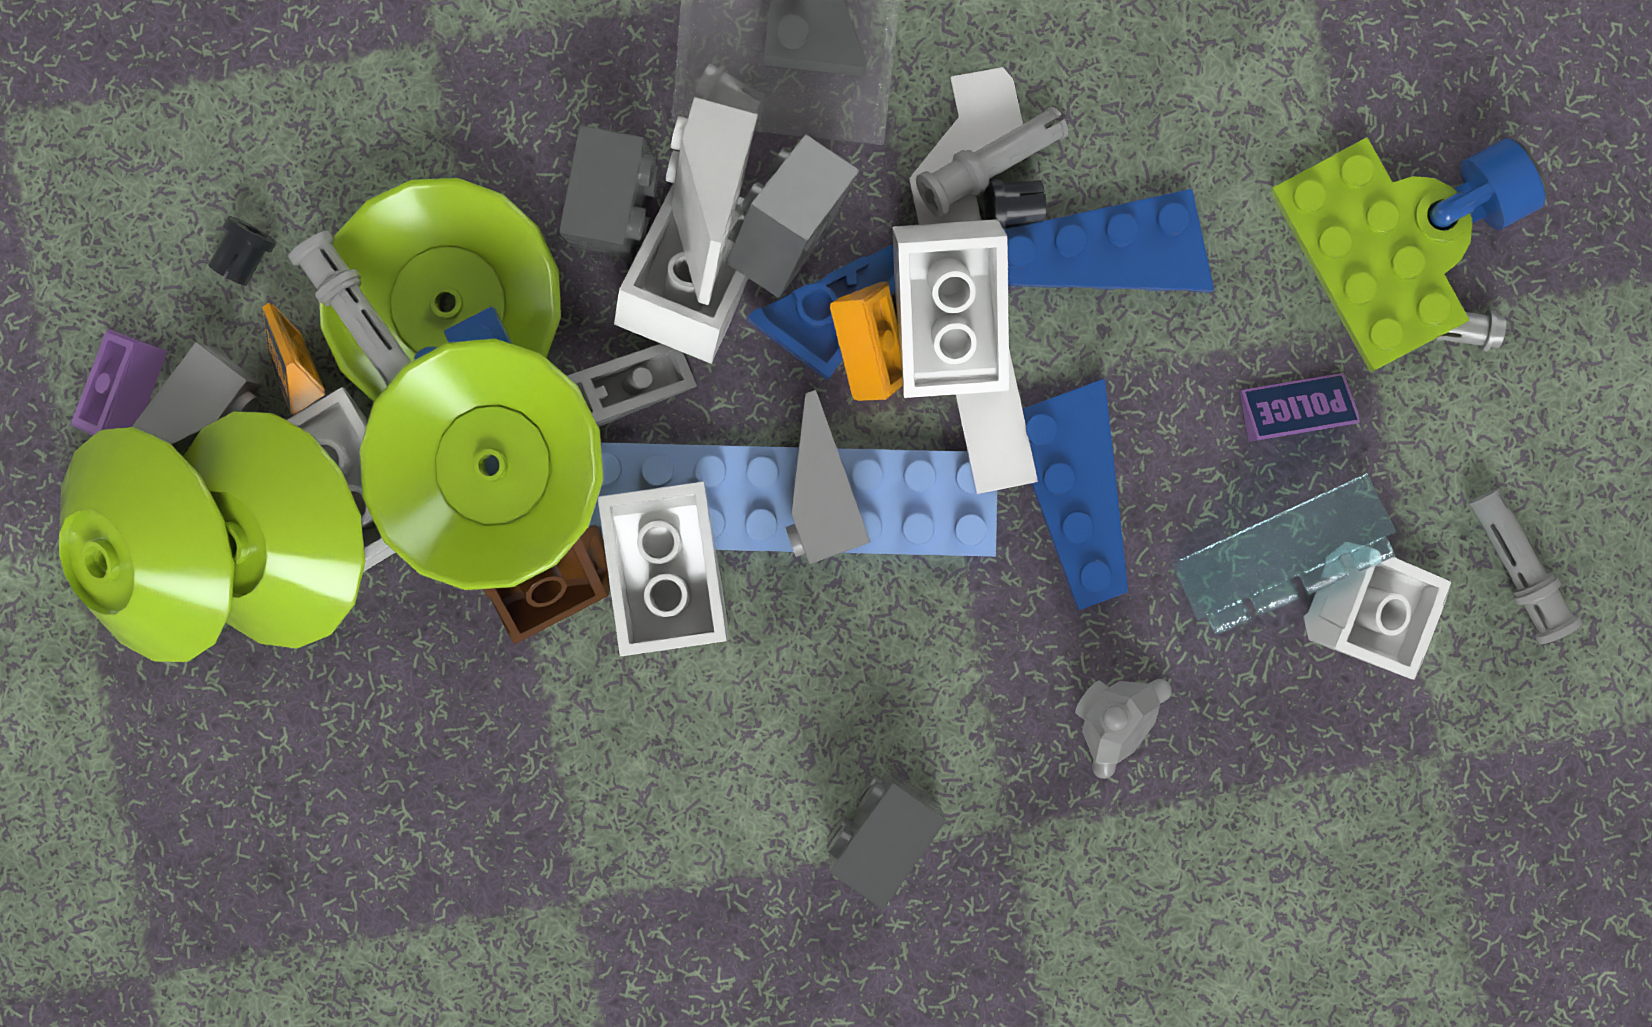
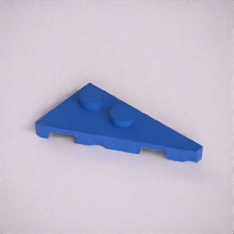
[747,244,895,381]

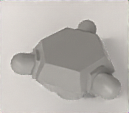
[1075,679,1172,779]

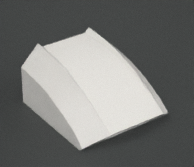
[1303,542,1451,680]

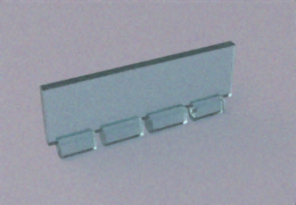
[1172,474,1396,635]

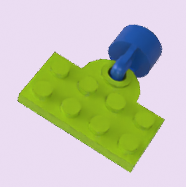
[1270,137,1547,373]

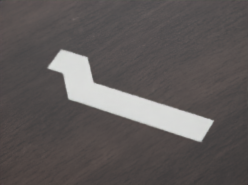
[909,67,1038,494]

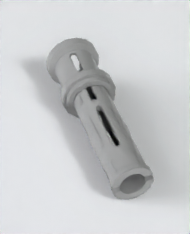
[916,107,1068,217]
[288,231,411,386]
[1468,488,1583,644]

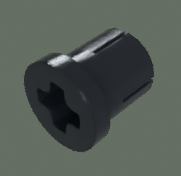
[984,178,1046,229]
[208,216,277,286]

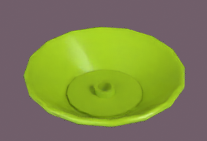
[319,178,561,402]
[359,338,604,590]
[183,411,365,648]
[59,427,235,662]

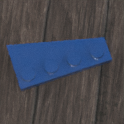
[1004,189,1215,293]
[1022,378,1128,610]

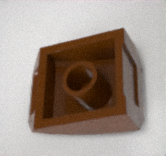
[483,525,611,645]

